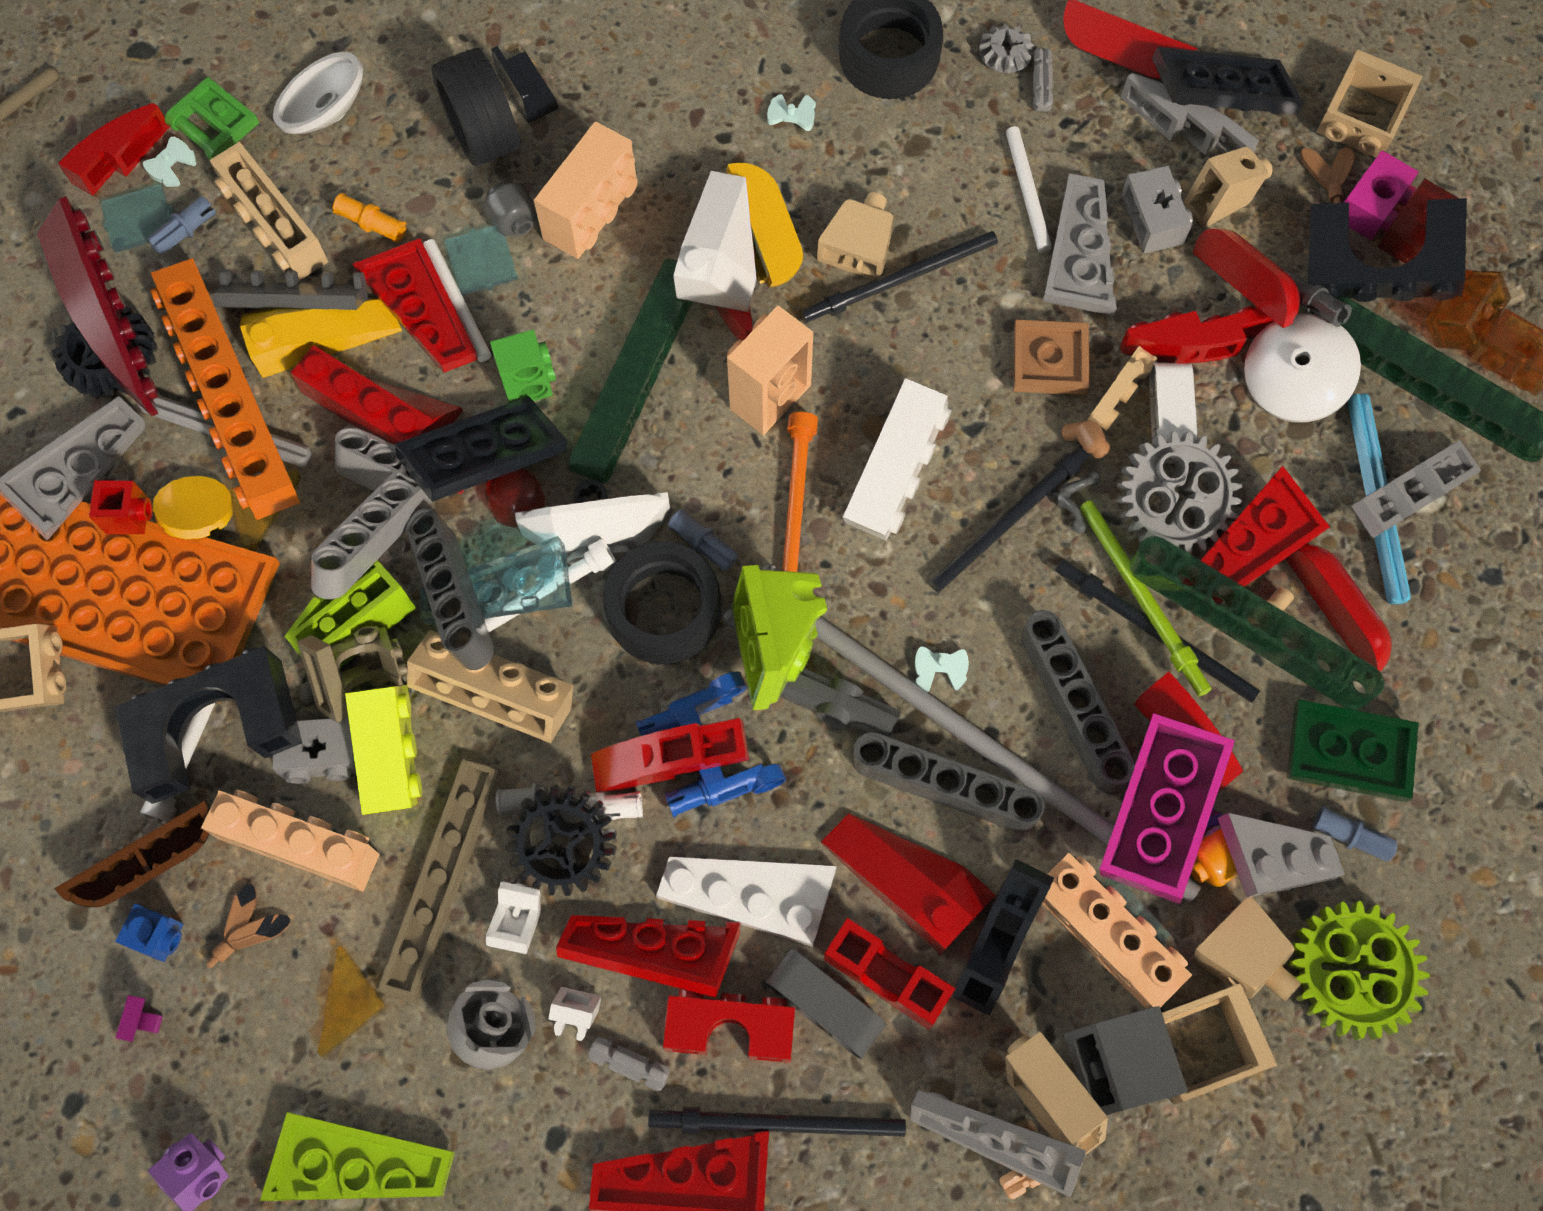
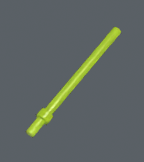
[1079,500,1212,697]

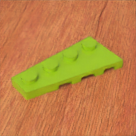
[260,1112,455,1201]

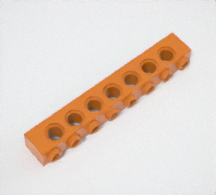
[150,258,300,520]

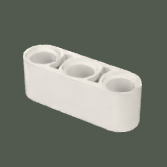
[1149,363,1198,464]

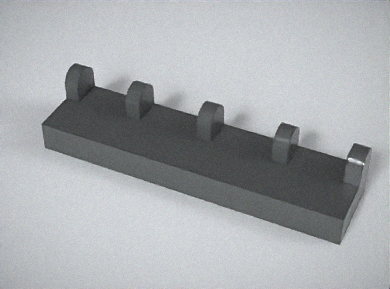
[212,270,368,310]

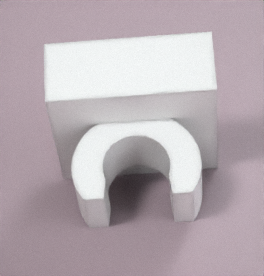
[548,987,601,1041]

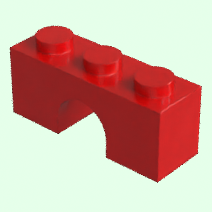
[823,918,956,1030]
[663,990,795,1063]

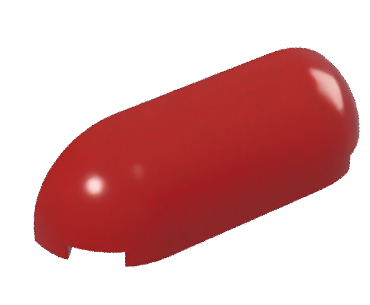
[1063,0,1198,79]
[1193,228,1300,328]
[1285,544,1392,679]

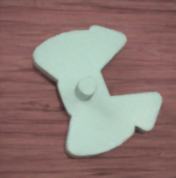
[767,94,816,131]
[143,137,197,187]
[914,646,969,693]

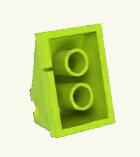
[731,565,827,710]

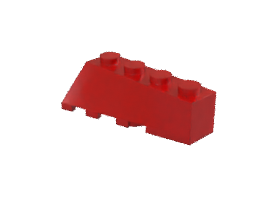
[291,345,463,445]

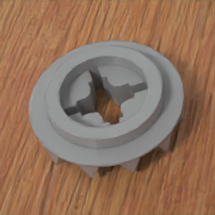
[979,23,1034,73]

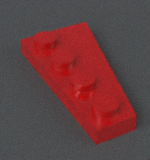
[353,238,478,373]
[1178,466,1330,617]
[556,915,741,998]
[588,1131,769,1211]

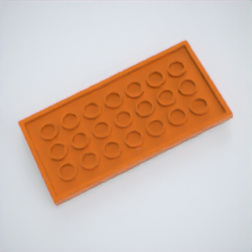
[0,495,280,703]

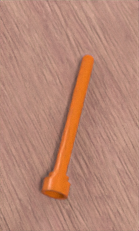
[782,412,818,572]

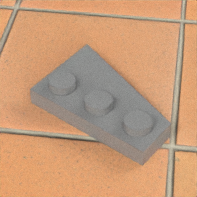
[1218,813,1345,898]

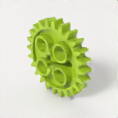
[1287,901,1430,1040]

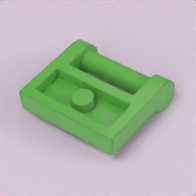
[164,77,259,160]

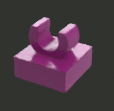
[115,995,163,1043]

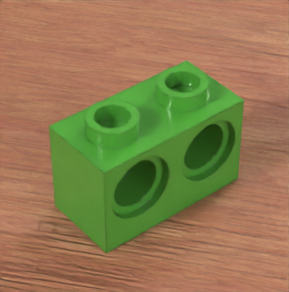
[490,329,556,403]

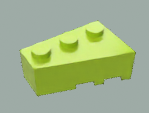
[284,560,416,668]

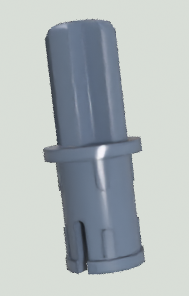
[148,196,216,255]
[668,509,738,570]
[1312,806,1398,862]

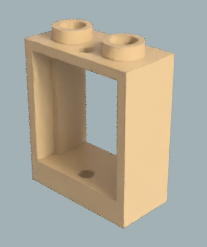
[1316,49,1423,158]
[0,624,66,712]
[1162,983,1277,1105]
[1005,1031,1108,1155]

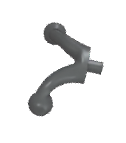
[1052,471,1101,534]

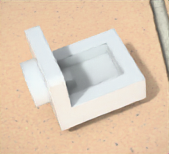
[486,882,541,954]

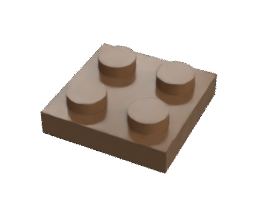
[1013,320,1089,395]

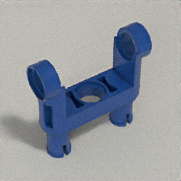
[635,671,786,818]

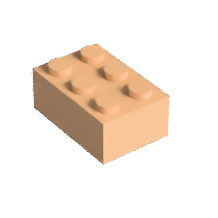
[534,121,638,259]
[727,306,813,435]

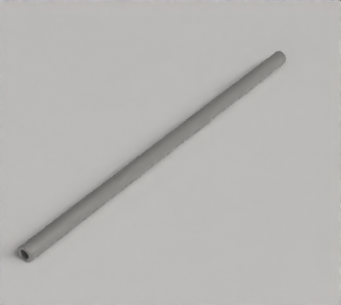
[815,617,1201,904]

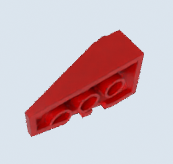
[821,813,996,956]

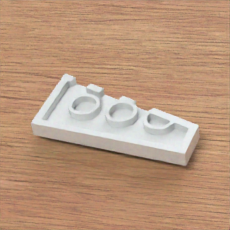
[656,857,837,947]

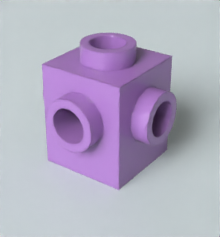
[148,1132,229,1211]

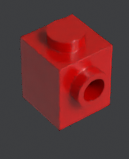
[89,480,152,534]

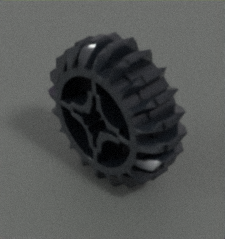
[52,306,158,399]
[505,785,617,896]

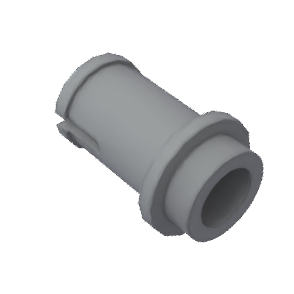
[496,783,549,815]

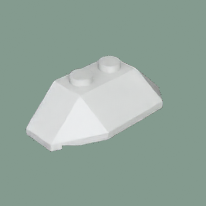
[515,492,671,565]

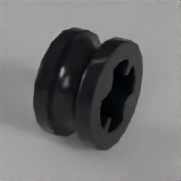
[573,479,609,503]

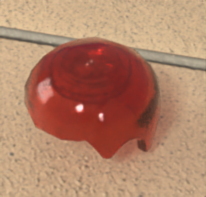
[484,468,545,528]

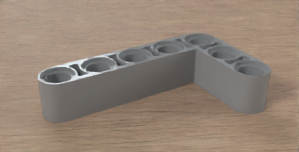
[311,428,432,599]

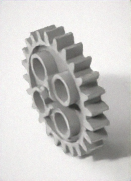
[1117,431,1242,555]

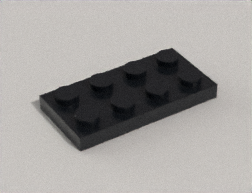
[1152,47,1303,115]
[395,396,567,502]

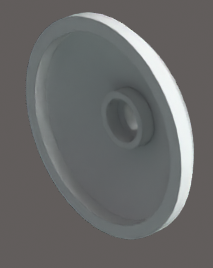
[273,52,363,134]
[1244,313,1361,423]

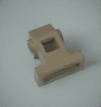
[297,626,408,722]

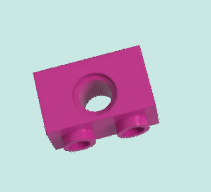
[1344,150,1419,241]

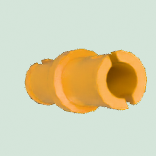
[332,193,407,243]

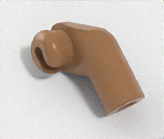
[1062,420,1110,458]

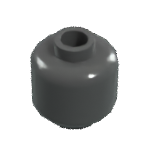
[484,182,537,236]

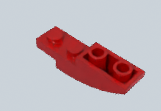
[1120,306,1273,363]
[591,718,749,793]

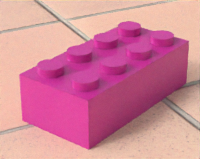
[1099,713,1235,904]

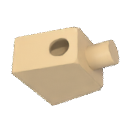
[1183,147,1273,228]
[817,192,894,280]
[1192,897,1301,1002]

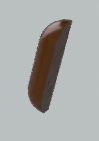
[54,801,210,908]

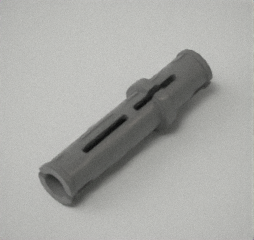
[1271,260,1352,327]

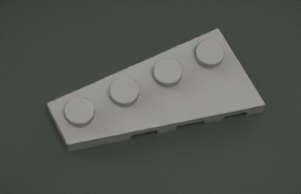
[1043,173,1117,316]
[0,396,146,540]
[910,1090,1086,1198]

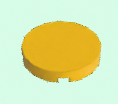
[153,476,233,539]

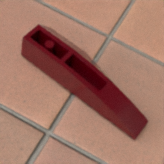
[37,196,159,416]

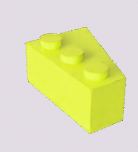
[345,685,422,815]

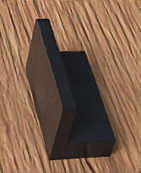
[491,46,558,123]

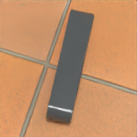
[406,508,494,670]
[1021,610,1135,794]
[852,732,1045,832]

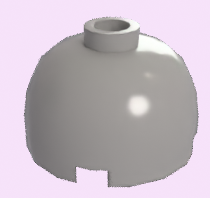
[447,980,535,1070]

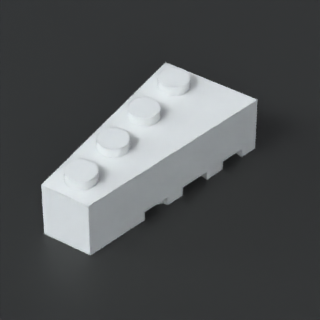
[843,378,951,541]

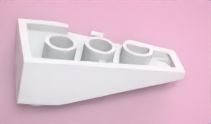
[673,171,756,312]

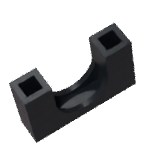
[1308,198,1467,302]
[115,646,302,804]

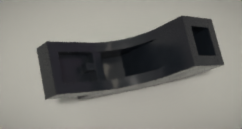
[951,859,1054,1016]

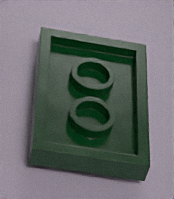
[1287,699,1419,802]

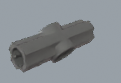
[780,668,901,738]

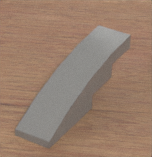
[1121,73,1259,155]
[1351,440,1481,538]

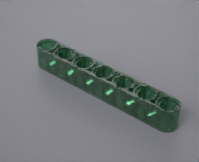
[569,257,693,484]
[1336,296,1543,462]
[1130,536,1384,710]

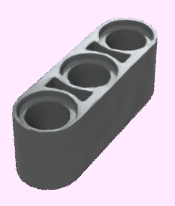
[765,949,887,1059]

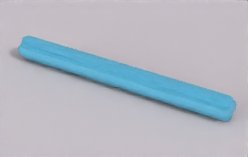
[1347,393,1411,605]

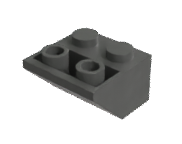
[1064,1006,1188,1115]

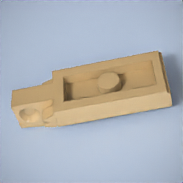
[1087,346,1157,431]

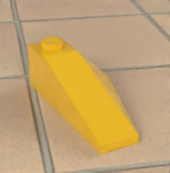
[240,298,402,378]

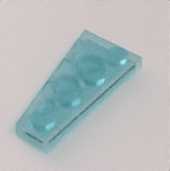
[420,536,573,627]

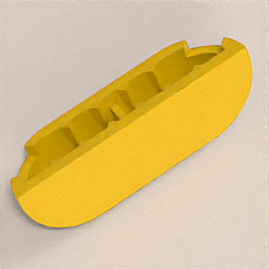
[726,163,803,288]

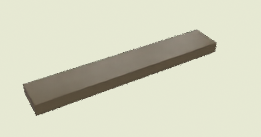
[376,757,501,1004]

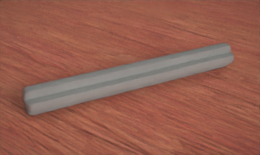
[138,395,312,467]

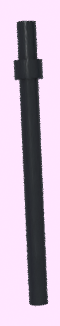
[799,231,998,323]
[929,444,1091,593]
[1055,559,1261,703]
[648,1106,906,1137]

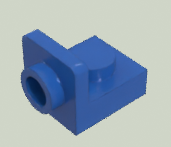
[115,904,184,962]

